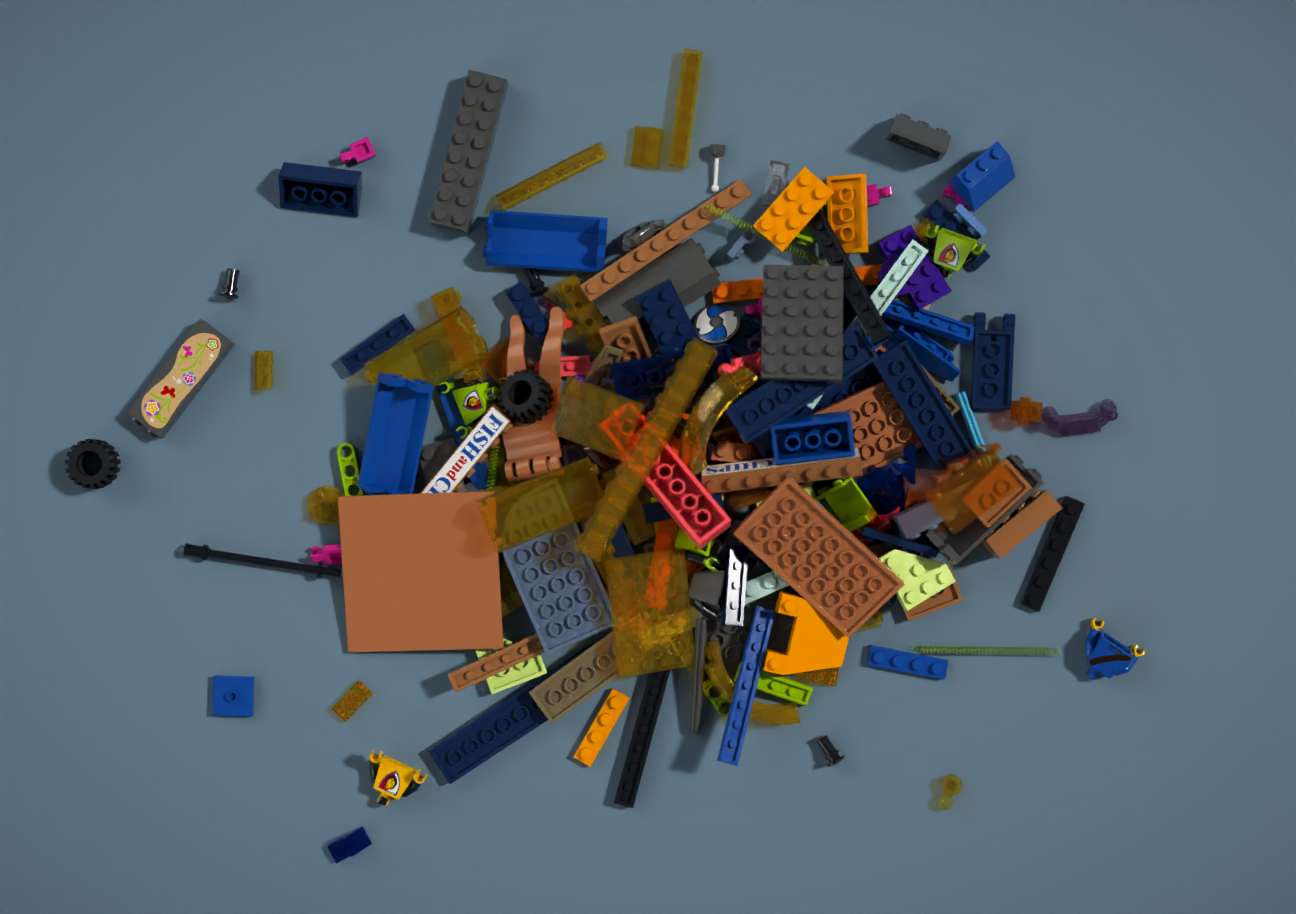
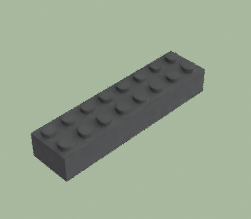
[429,69,509,234]

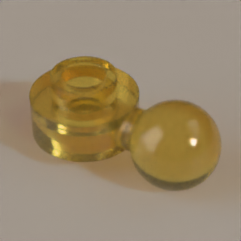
[937,774,962,810]

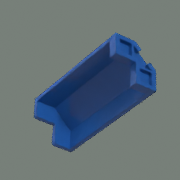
[483,210,608,273]
[357,373,434,495]

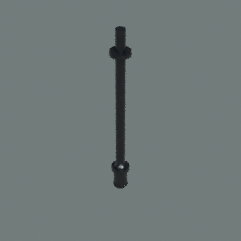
[184,543,341,579]

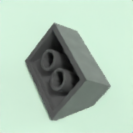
[885,114,951,161]

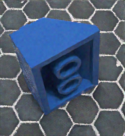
[948,141,1015,212]

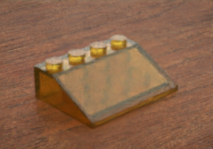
[549,376,646,461]

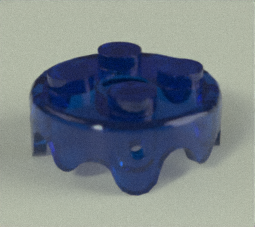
[856,465,905,515]

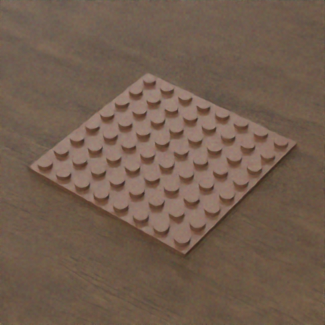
[338,491,504,652]

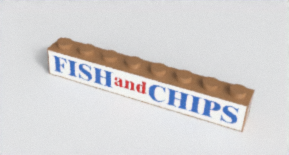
[421,404,514,493]
[701,447,863,494]

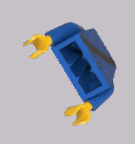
[1084,617,1145,680]

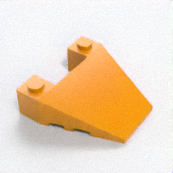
[762,591,849,675]

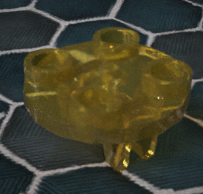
[307,486,345,525]

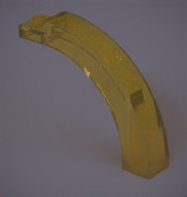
[678,365,758,476]
[704,640,801,725]

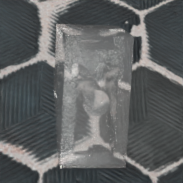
[761,160,790,207]

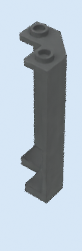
[593,238,721,333]
[923,454,1044,565]

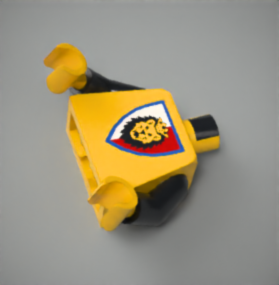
[369,749,428,806]

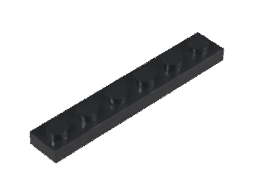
[1020,496,1085,612]

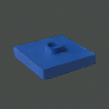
[212,675,255,717]

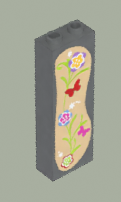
[128,319,235,438]

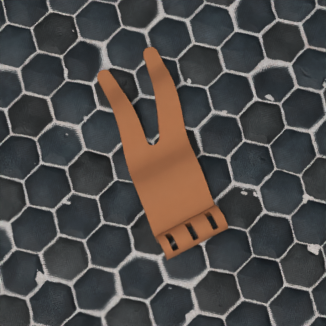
[502,307,564,482]

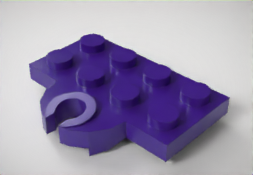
[877,225,952,311]

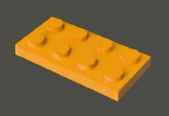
[752,167,834,252]
[827,173,868,254]

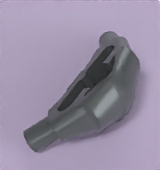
[621,219,665,251]

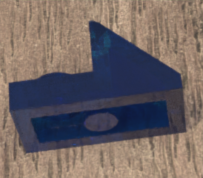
[891,443,916,484]
[327,826,372,864]

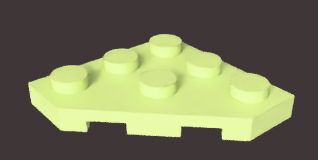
[879,549,956,611]
[475,638,547,694]

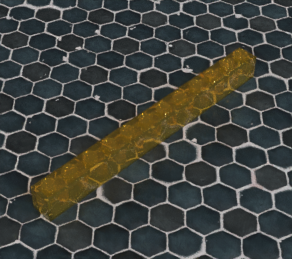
[574,337,718,562]

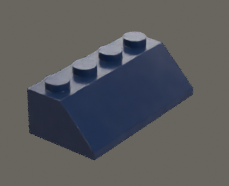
[279,162,362,217]

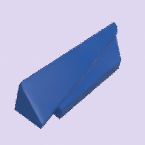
[881,316,961,382]

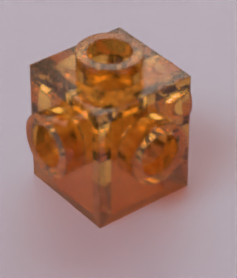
[1010,397,1043,425]

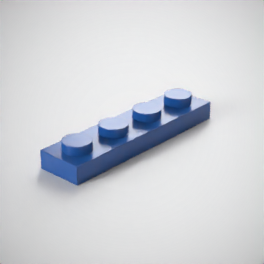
[867,645,949,680]

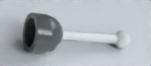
[710,144,726,192]

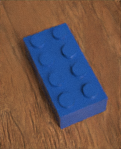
[771,410,855,464]

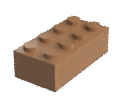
[981,489,1062,559]

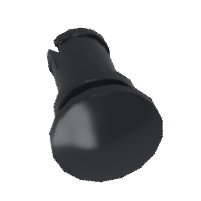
[219,268,240,299]
[524,268,549,298]
[817,735,845,767]

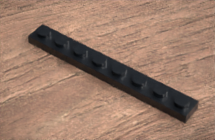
[807,209,892,346]
[614,650,674,808]

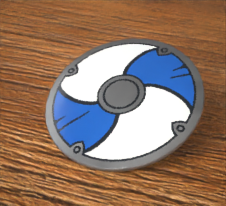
[694,303,740,344]

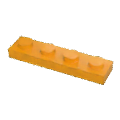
[573,688,630,767]

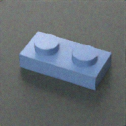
[951,203,988,239]

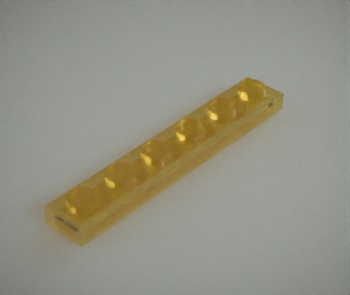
[668,49,703,168]
[496,142,608,211]

